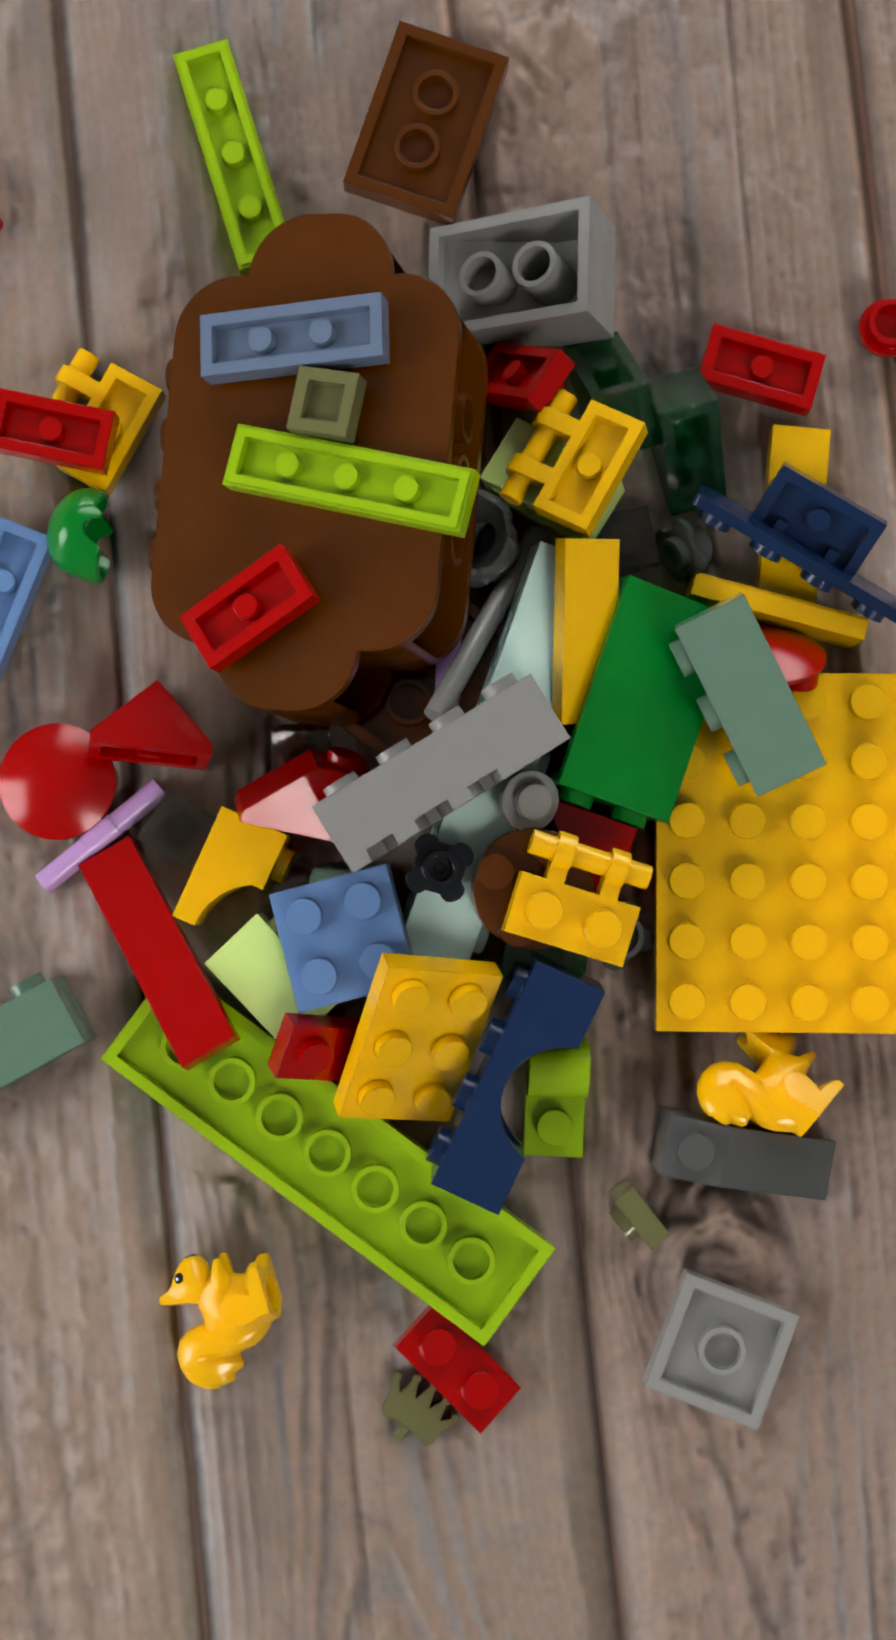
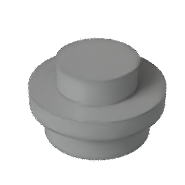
[499,770,559,831]

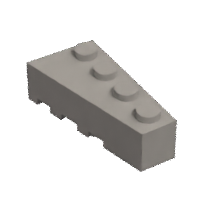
[311,673,570,874]

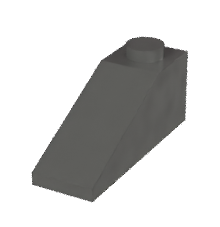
[650,1106,836,1200]

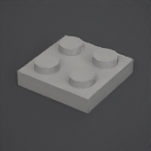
[642,1268,800,1430]

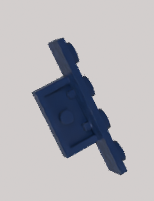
[692,461,896,623]

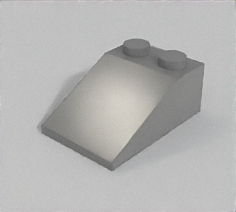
[428,195,616,347]

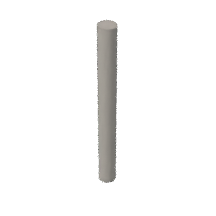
[424,525,547,721]

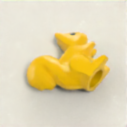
[697,1032,845,1138]
[159,1252,283,1390]

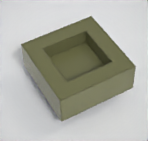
[286,365,367,444]
[609,1177,671,1250]

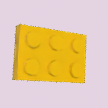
[333,953,503,1122]

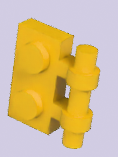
[51,348,166,497]
[499,389,648,538]
[501,829,653,967]

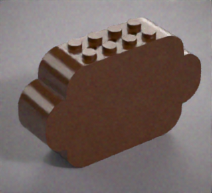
[148,213,488,727]

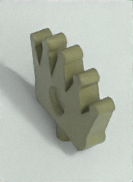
[382,1370,460,1446]

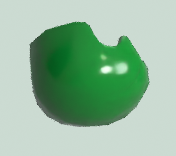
[46,487,113,584]

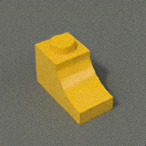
[172,806,296,926]

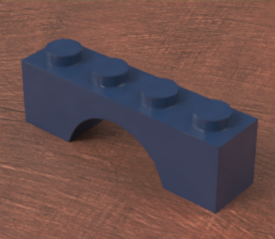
[426,952,605,1215]

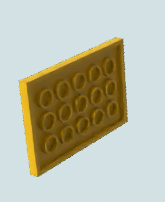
[654,673,896,1034]

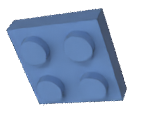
[269,864,413,1013]

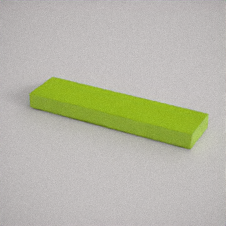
[173,39,285,276]
[222,423,481,538]

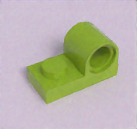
[523,1036,591,1158]

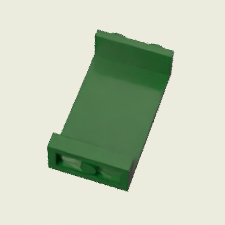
[545,575,710,829]

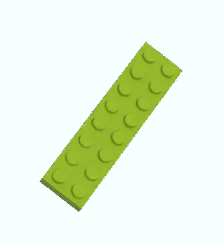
[100,991,555,1346]

